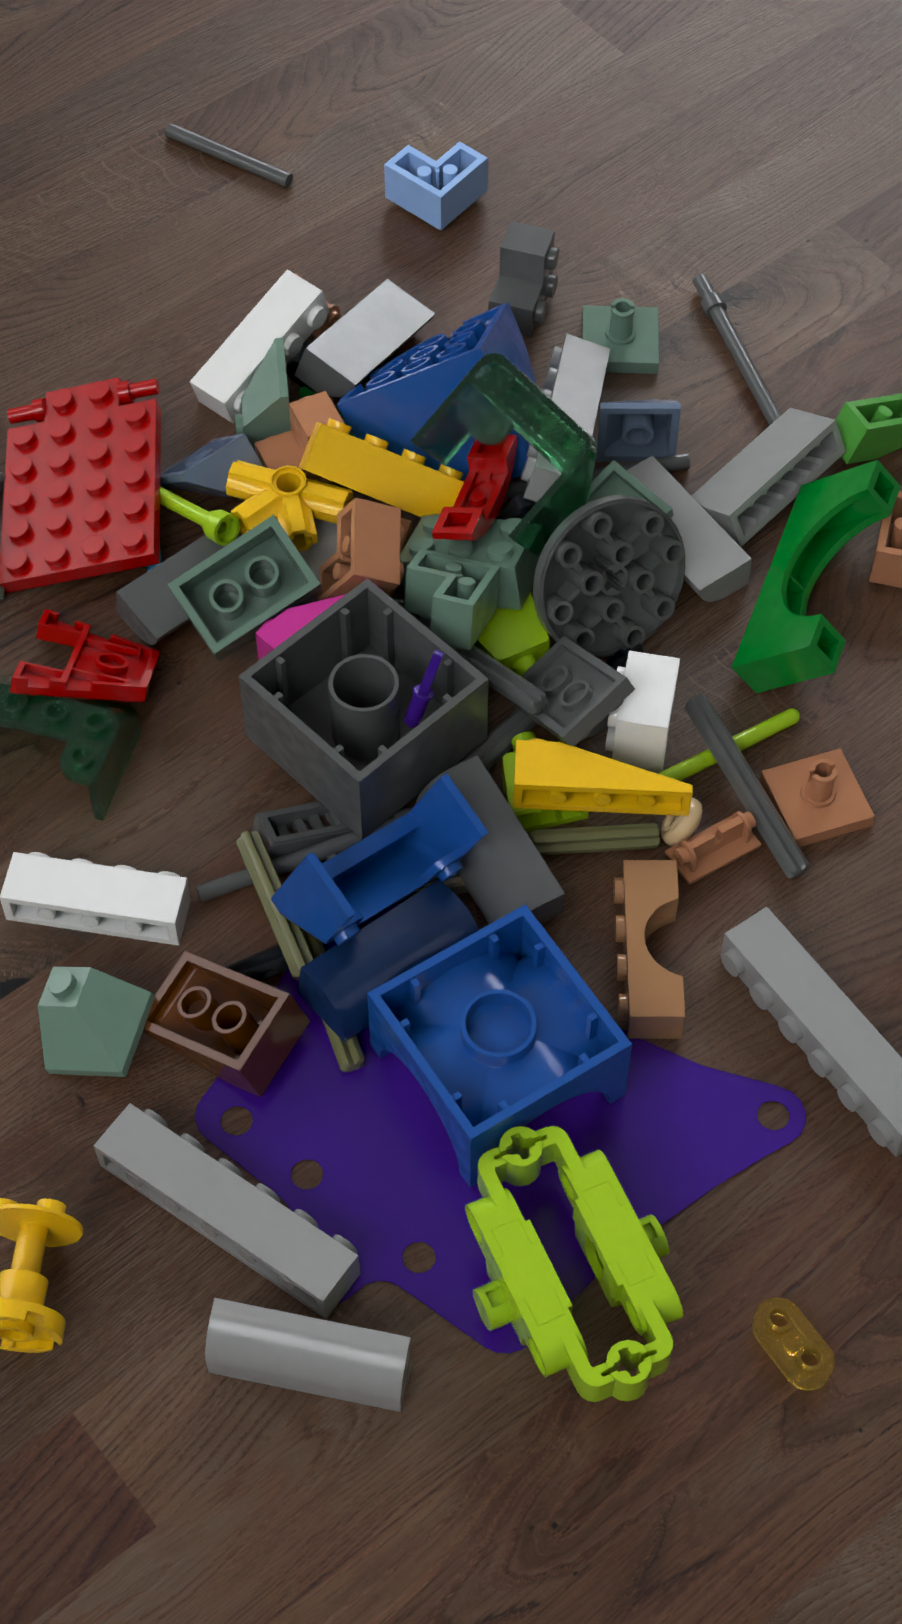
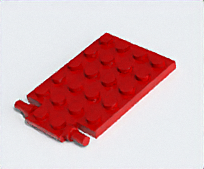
[0,377,161,593]

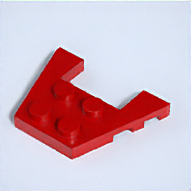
[10,609,160,702]

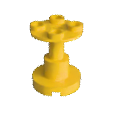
[0,1198,83,1353]

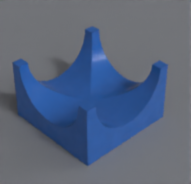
[367,904,632,1187]

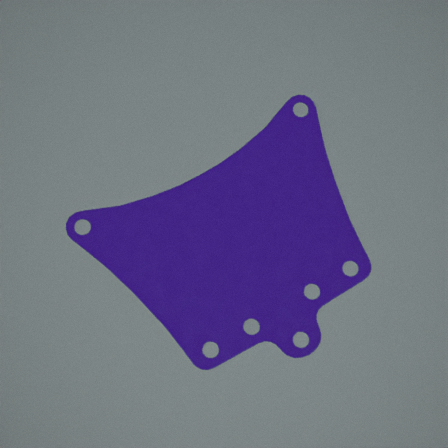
[195,901,806,1354]

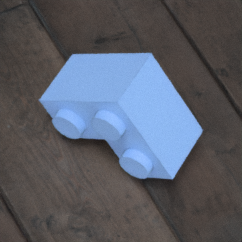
[384,141,488,230]

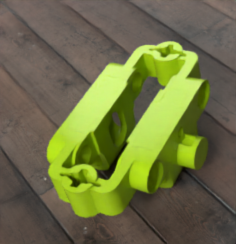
[465,1126,683,1402]

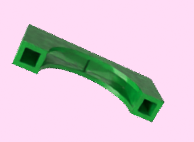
[731,460,901,693]

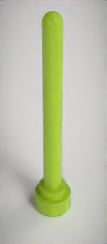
[160,486,240,546]
[658,708,800,781]

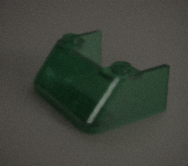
[411,353,597,557]

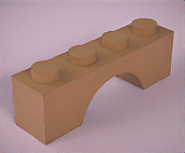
[613,860,685,1039]

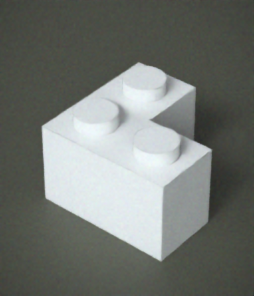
[605,651,680,774]

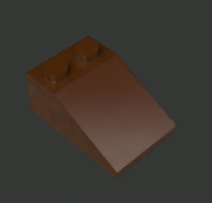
[143,951,310,1097]

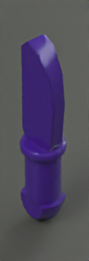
[404,649,445,728]

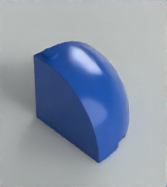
[336,302,540,482]

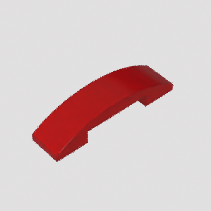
[432,434,518,541]

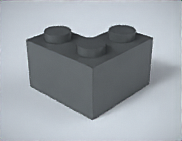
[488,221,559,338]

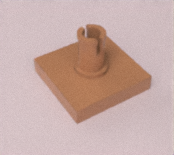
[760,748,875,847]

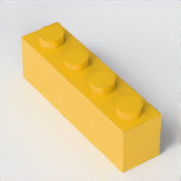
[298,418,464,517]

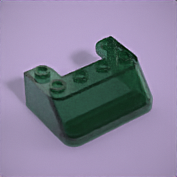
[0,675,141,821]

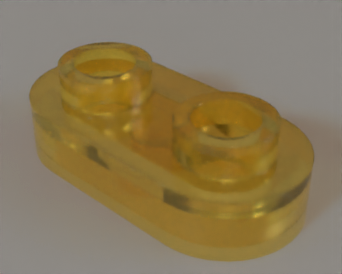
[752,1297,835,1391]

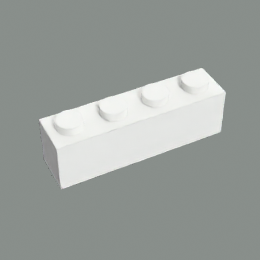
[190,269,330,424]
[0,852,191,946]

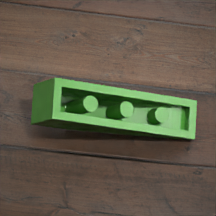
[835,393,902,464]

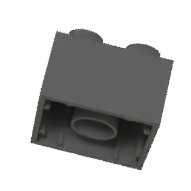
[238,578,489,840]

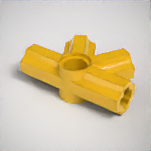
[225,460,353,552]

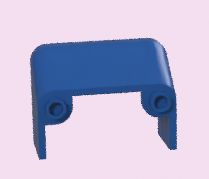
[271,774,489,946]

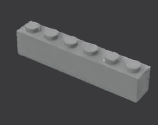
[521,334,610,514]
[720,907,902,1157]
[93,1103,361,1319]

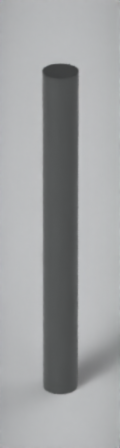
[165,123,293,188]

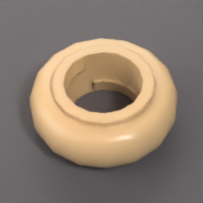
[661,797,703,846]

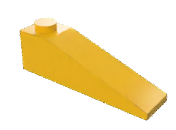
[513,738,693,816]

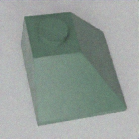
[235,338,291,451]
[38,966,155,1077]

